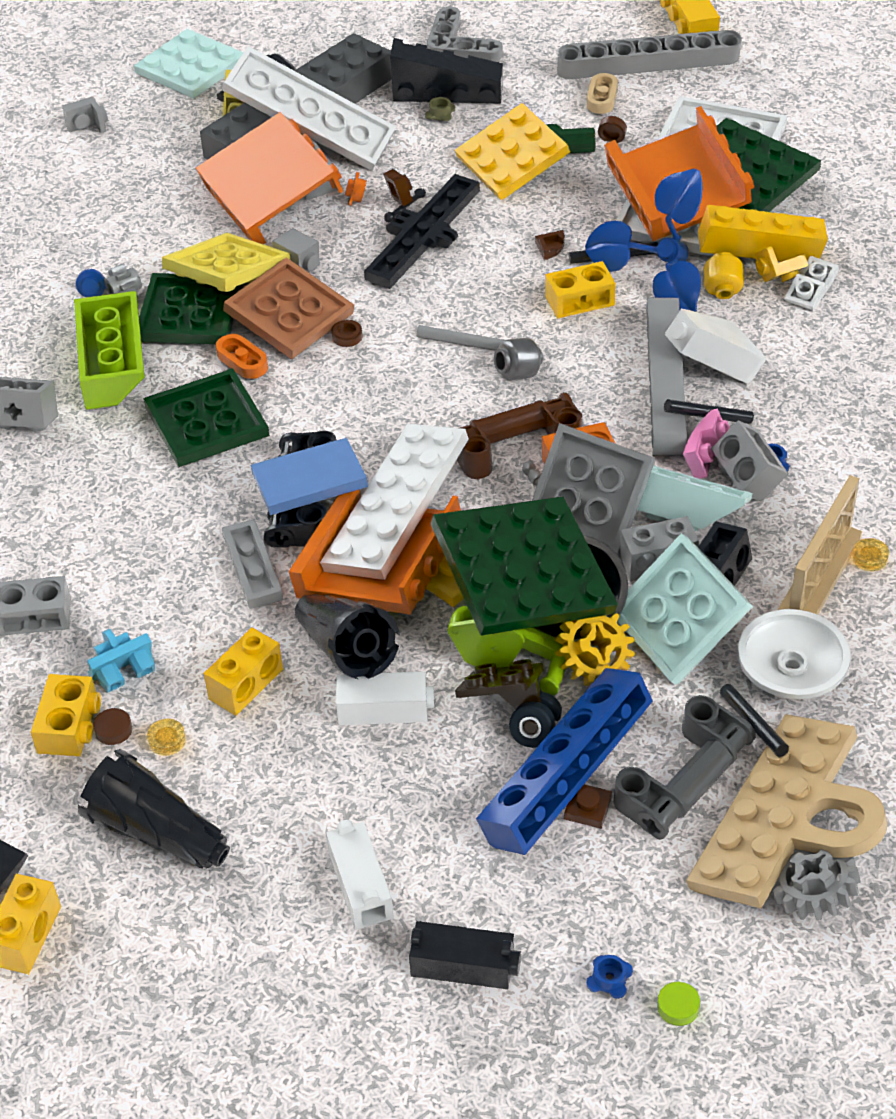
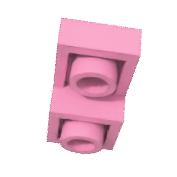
[683,408,730,479]

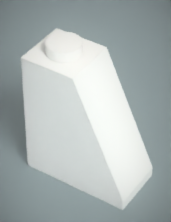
[665,308,767,383]

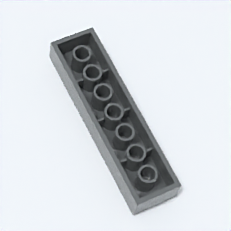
[200,33,392,160]

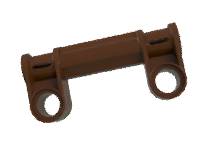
[450,392,583,479]

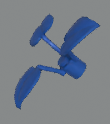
[585,169,703,312]

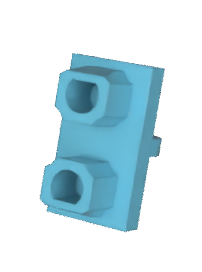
[87,629,155,693]

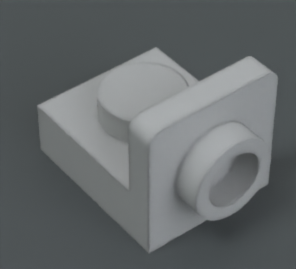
[62,96,108,133]

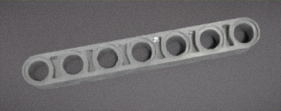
[557,30,742,79]
[646,297,687,456]

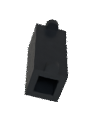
[409,921,521,990]

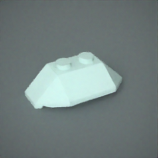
[637,466,753,531]

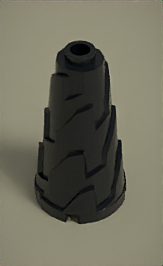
[295,594,400,679]
[78,749,230,869]

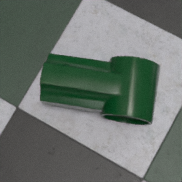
[547,124,596,153]

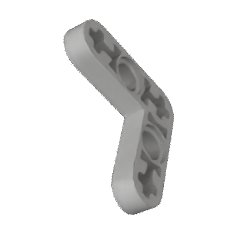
[427,6,503,62]

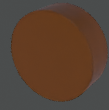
[598,116,627,143]
[331,320,363,347]
[93,708,132,745]

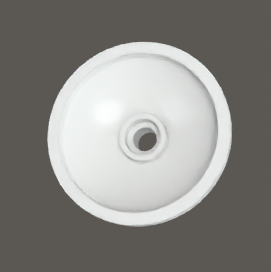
[738,609,851,699]

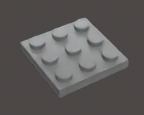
[532,423,656,556]

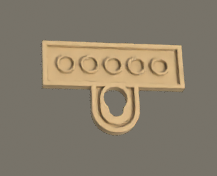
[686,714,888,908]

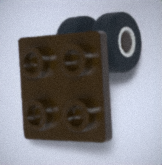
[455,659,562,748]

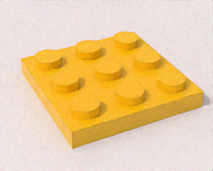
[454,103,570,200]

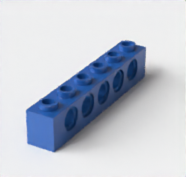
[476,668,653,855]

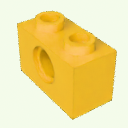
[0,873,61,975]

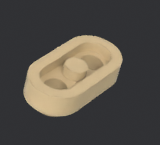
[587,73,618,114]

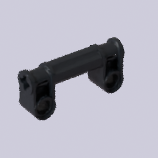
[264,430,337,548]

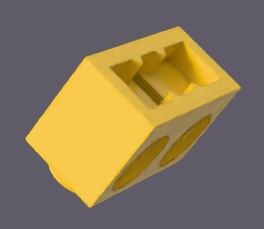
[545,261,616,319]
[203,627,283,716]
[30,674,101,757]

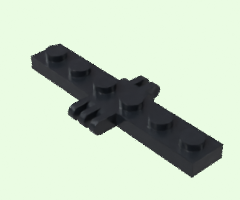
[364,174,480,289]

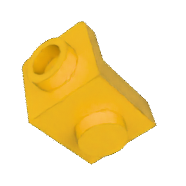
[755,246,808,282]

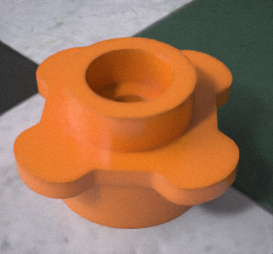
[345,172,367,206]

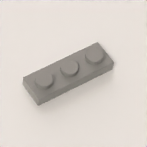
[222,519,283,609]

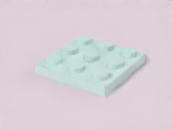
[134,29,243,99]
[618,533,753,684]

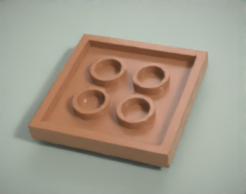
[223,257,354,360]

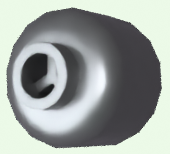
[494,338,543,380]

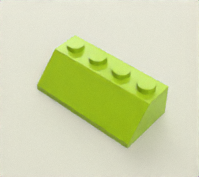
[74,291,145,410]

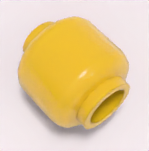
[703,252,744,299]

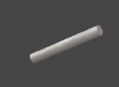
[417,325,504,351]

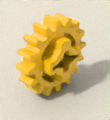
[555,613,635,686]

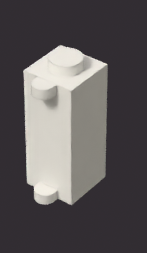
[336,671,435,725]
[326,820,394,930]

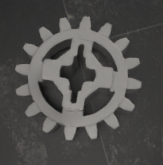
[772,849,861,921]

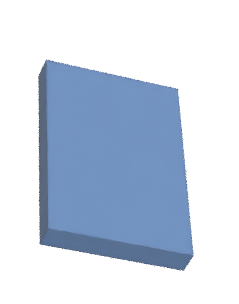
[250,437,368,515]

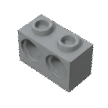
[711,420,789,501]
[620,516,699,581]
[0,576,71,636]

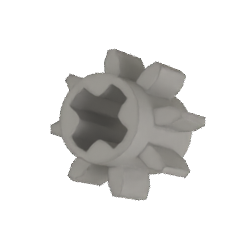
[104,263,142,296]

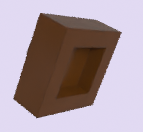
[383,169,413,206]
[564,784,612,829]

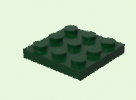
[139,273,242,345]
[143,368,270,468]

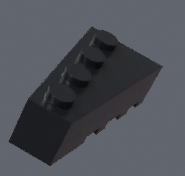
[390,38,503,104]

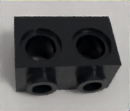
[698,521,752,586]

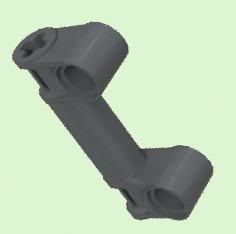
[613,695,756,840]

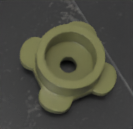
[425,97,455,121]

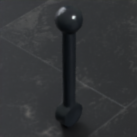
[384,188,426,223]

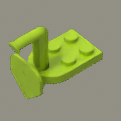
[447,606,566,696]

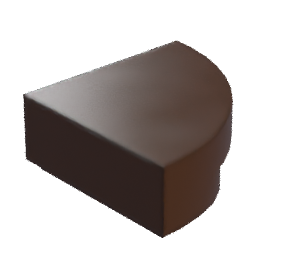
[535,230,565,260]

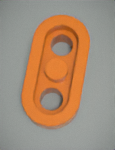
[216,334,268,379]

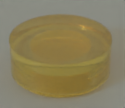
[852,538,889,572]
[147,718,186,756]

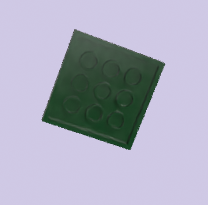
[717,118,821,212]
[431,496,618,636]

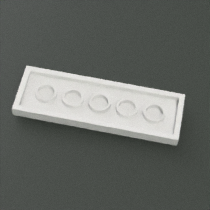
[222,46,396,171]
[320,424,469,580]

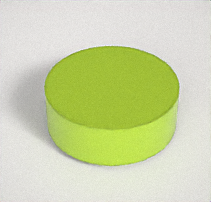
[657,981,700,1026]

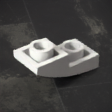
[784,256,839,310]

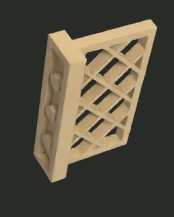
[778,475,863,615]

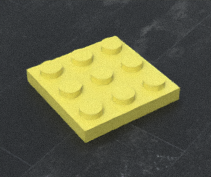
[162,233,290,292]

